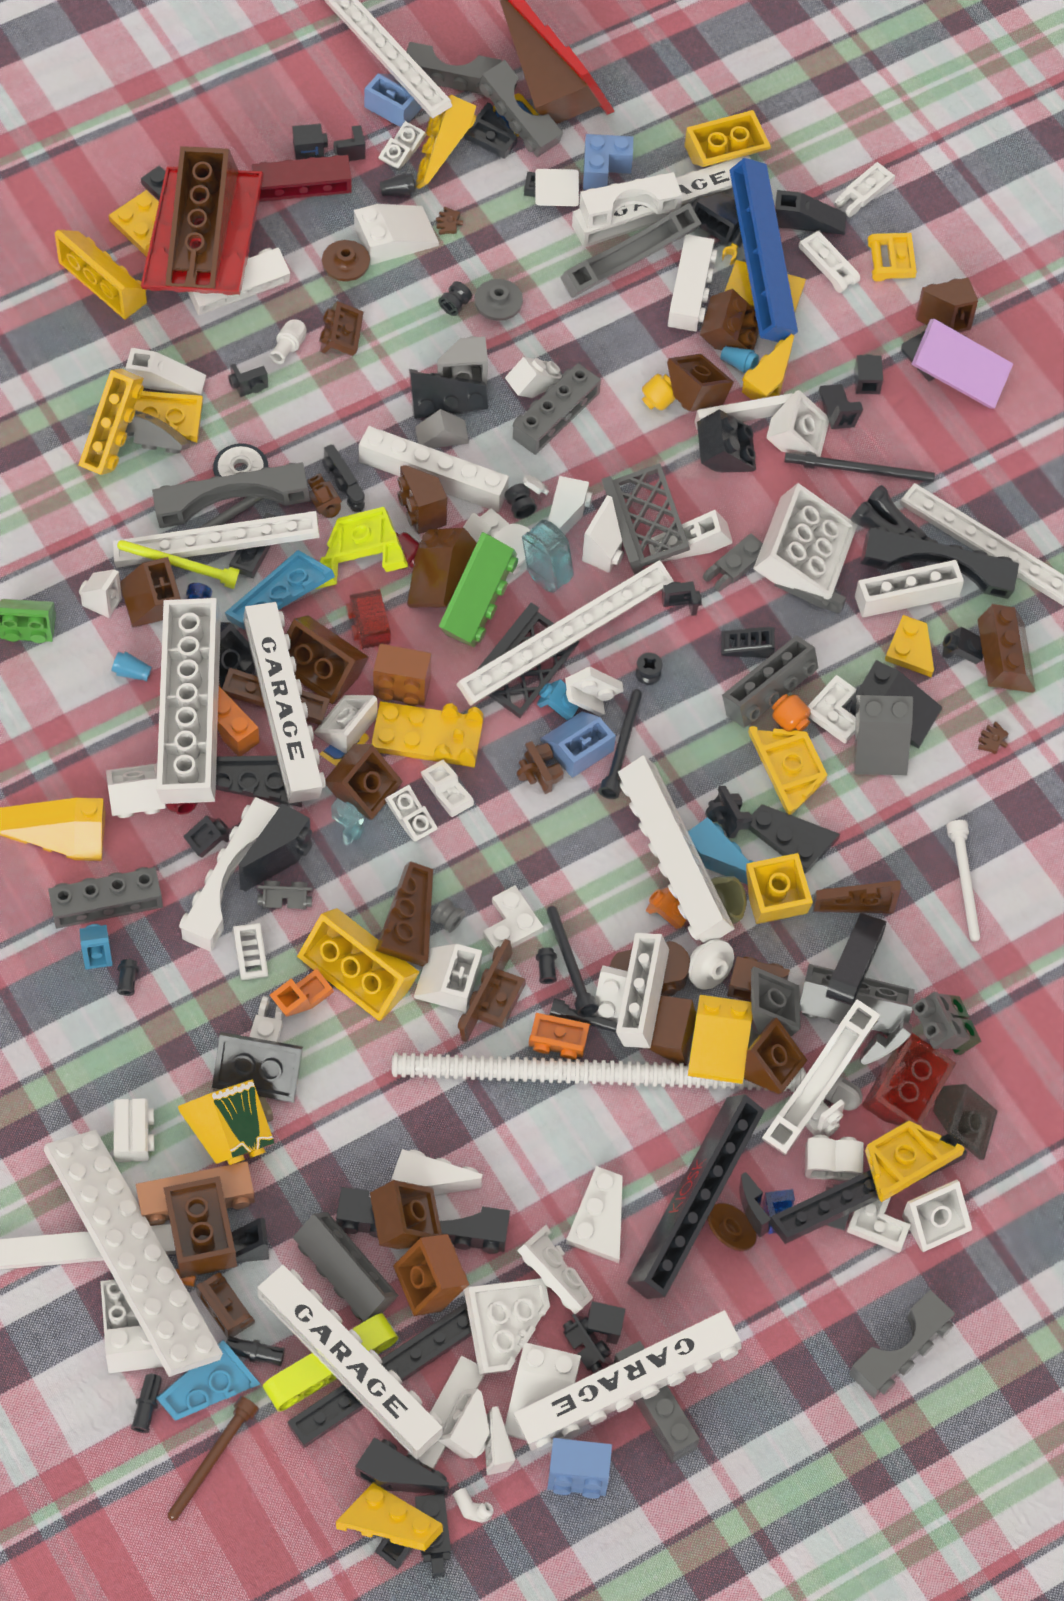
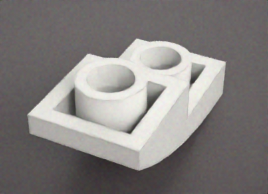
[378,121,427,170]
[385,785,438,842]

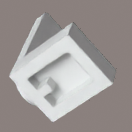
[806,1099,845,1137]

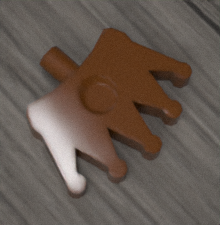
[436,207,463,235]
[978,722,1009,754]

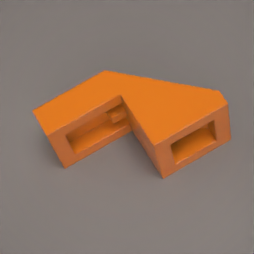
[270,968,334,1017]

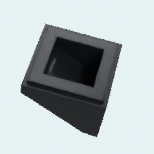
[374,1537,414,1570]

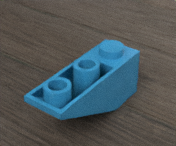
[688,817,753,884]

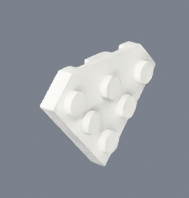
[464,1278,550,1375]

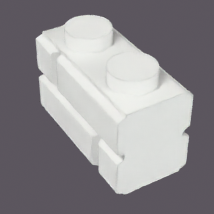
[114,1098,155,1162]

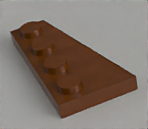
[375,861,433,967]

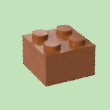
[373,644,431,706]
[393,1234,469,1316]

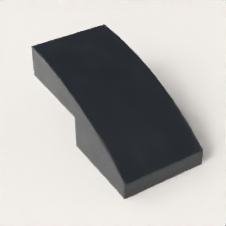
[739,1172,770,1237]

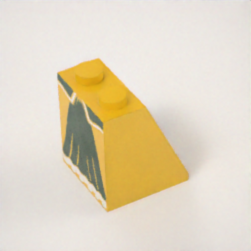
[178,1080,274,1165]

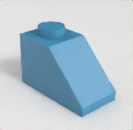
[79,924,113,970]

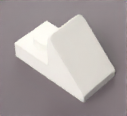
[463,508,509,542]

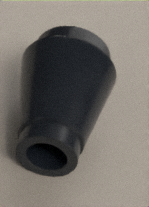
[380,171,416,196]

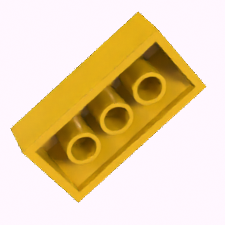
[55,230,147,320]
[297,908,419,1021]

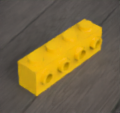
[78,368,144,475]

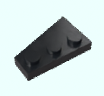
[748,804,840,874]

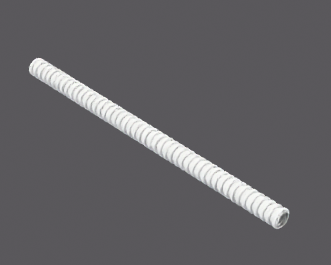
[392,1052,806,1092]

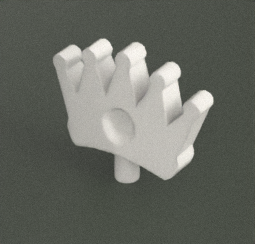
[523,475,549,495]

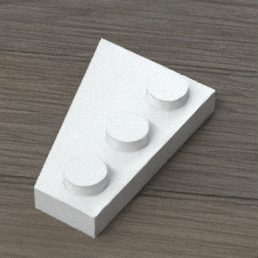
[566,1166,623,1263]
[517,1225,593,1314]

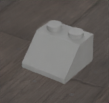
[437,336,488,387]

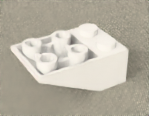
[101,1280,163,1373]

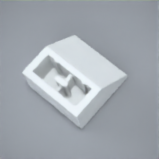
[414,944,482,1012]

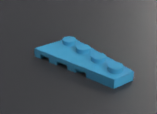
[225,550,335,630]

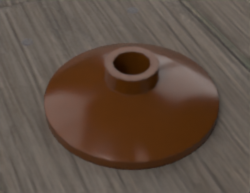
[707,1203,757,1251]

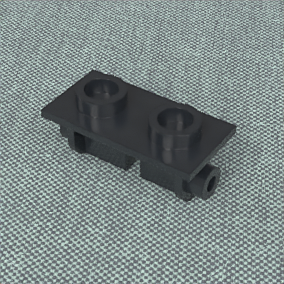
[562,1314,613,1374]

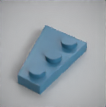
[156,1340,260,1421]

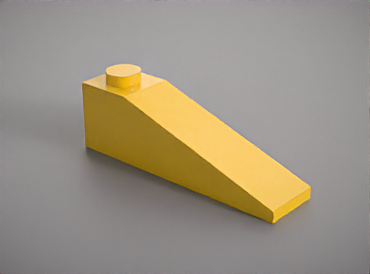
[415,95,476,189]
[0,798,106,861]

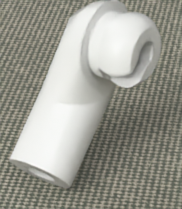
[453,1488,494,1523]

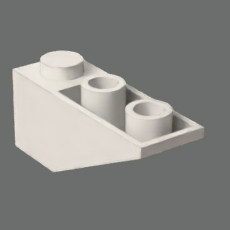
[126,348,206,396]
[391,1149,483,1195]

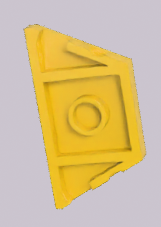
[748,726,828,815]
[865,1121,965,1202]

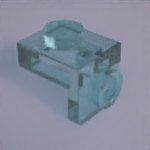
[331,798,364,845]

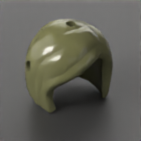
[711,876,747,924]

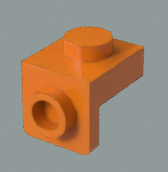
[646,888,686,929]

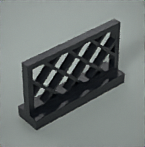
[476,602,579,718]

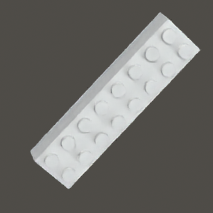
[156,598,221,804]

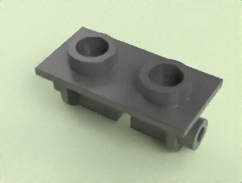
[257,881,313,910]

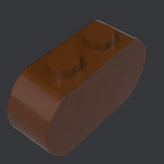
[610,941,690,996]

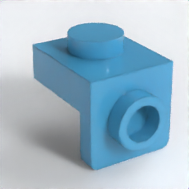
[537,679,579,720]

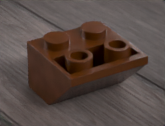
[915,277,978,332]
[700,289,759,351]
[397,465,447,534]
[120,557,181,628]

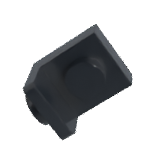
[183,815,230,858]

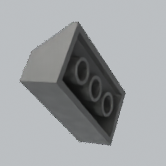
[800,964,915,1036]

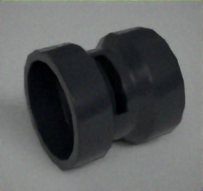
[438,281,472,316]
[504,483,537,519]

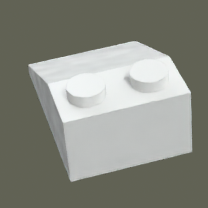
[354,204,439,265]
[505,1342,581,1440]

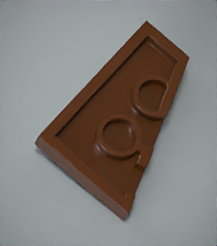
[813,880,901,914]

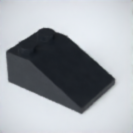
[849,660,942,749]
[238,803,312,891]

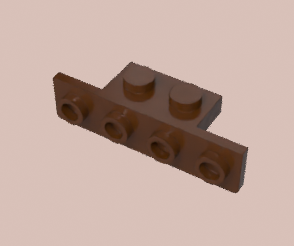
[458,939,526,1042]

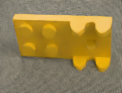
[109,190,159,257]
[371,701,484,768]

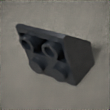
[697,409,756,473]

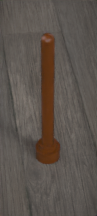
[167,1396,259,1521]

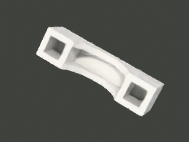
[579,172,682,229]

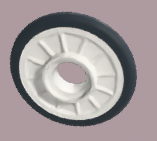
[213,443,269,477]

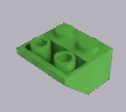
[0,599,56,643]

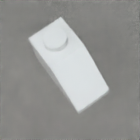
[79,569,122,618]
[438,1389,490,1459]

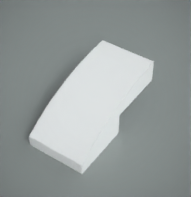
[421,760,474,817]

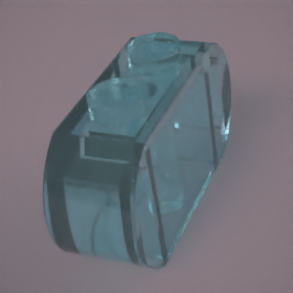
[522,520,574,593]

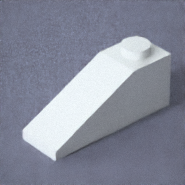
[543,476,592,553]
[648,510,733,563]

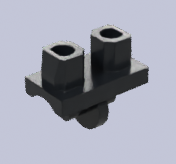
[705,786,753,838]

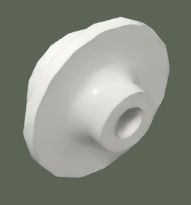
[688,939,734,990]

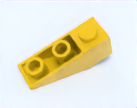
[742,334,794,400]

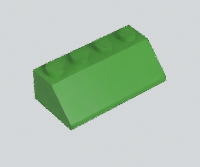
[439,532,518,648]

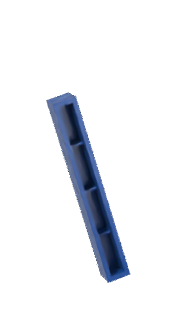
[729,158,798,342]

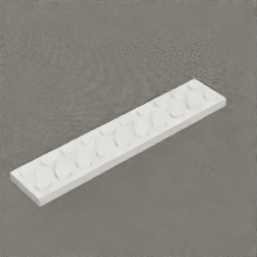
[44,1130,223,1377]

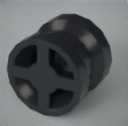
[635,652,663,685]

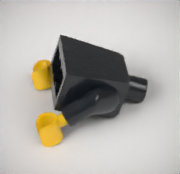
[691,192,743,265]

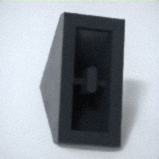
[231,1217,269,1263]

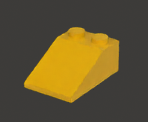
[688,995,753,1084]

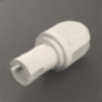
[270,319,307,364]

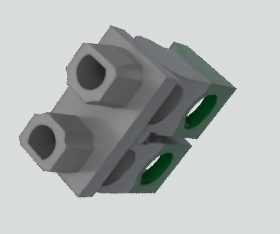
[912,992,982,1055]

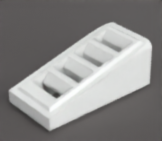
[233,923,268,981]
[485,1406,516,1475]

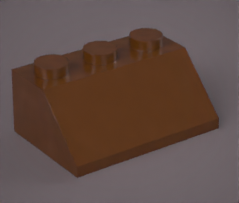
[977,604,1036,693]
[286,615,369,705]

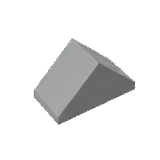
[415,409,469,448]

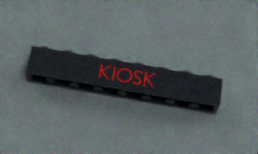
[627,1094,765,1299]

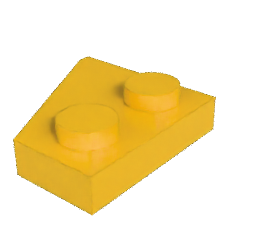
[885,615,934,677]

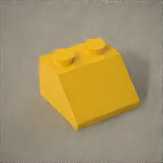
[746,853,813,924]

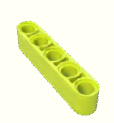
[262,1313,399,1412]

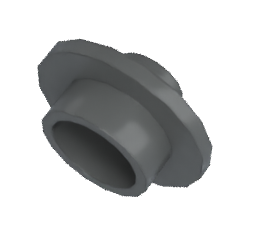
[474,279,523,321]

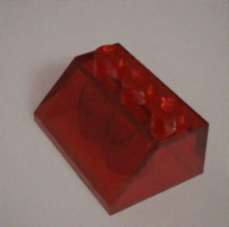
[861,1032,956,1126]

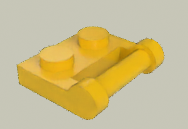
[867,233,917,282]

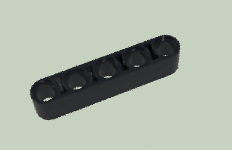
[826,913,887,1006]

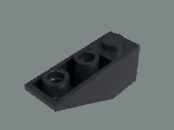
[775,190,846,235]
[355,1437,449,1495]

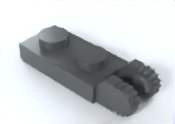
[703,533,763,592]

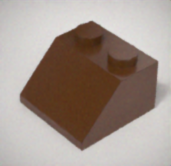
[667,354,734,411]
[325,744,403,820]
[370,1180,442,1250]

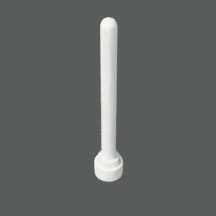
[946,820,980,942]

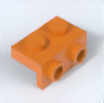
[529,1013,590,1060]

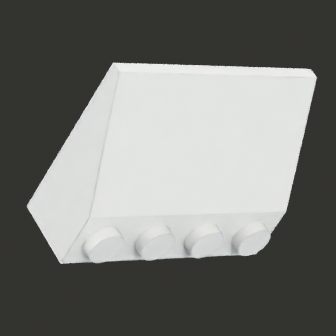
[753,483,857,600]

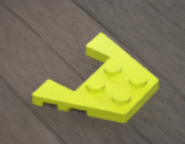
[315,507,408,589]

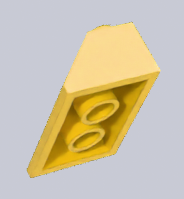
[684,110,771,167]

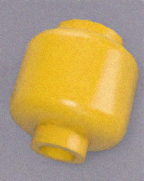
[642,374,676,411]

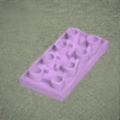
[911,319,1013,409]

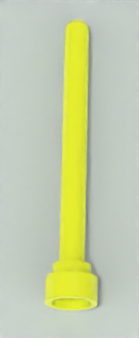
[117,540,240,589]

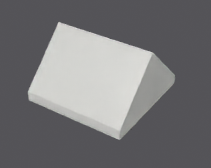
[314,695,377,754]
[902,1179,972,1252]

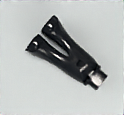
[851,485,931,563]

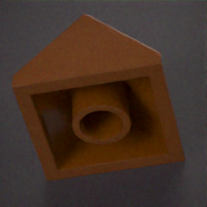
[647,996,697,1066]
[744,1017,808,1094]

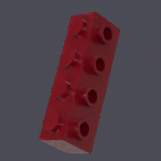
[252,155,352,202]

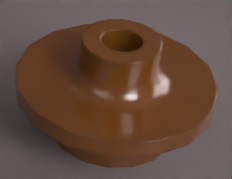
[321,240,370,282]

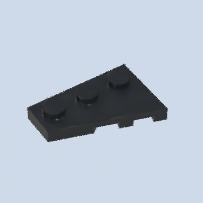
[409,369,488,419]

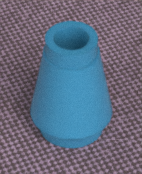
[720,346,759,373]
[111,651,152,681]

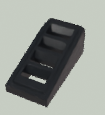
[721,627,775,658]

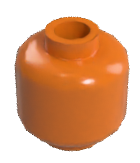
[772,694,811,732]

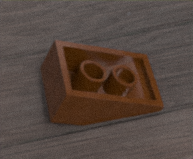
[407,528,477,608]
[163,1176,237,1278]

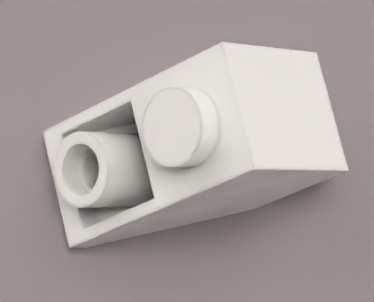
[505,357,562,398]

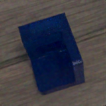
[763,1189,795,1234]

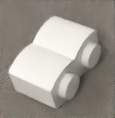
[805,1135,864,1181]

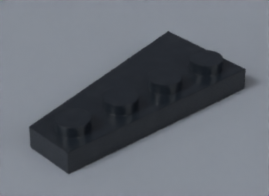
[216,756,302,807]

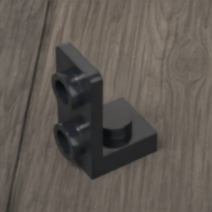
[819,384,863,429]

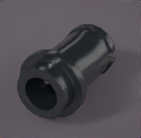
[535,947,557,984]
[117,959,139,996]

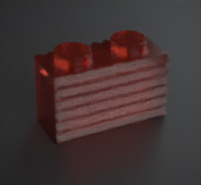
[345,589,391,649]

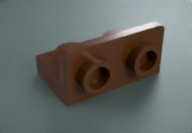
[319,301,364,356]

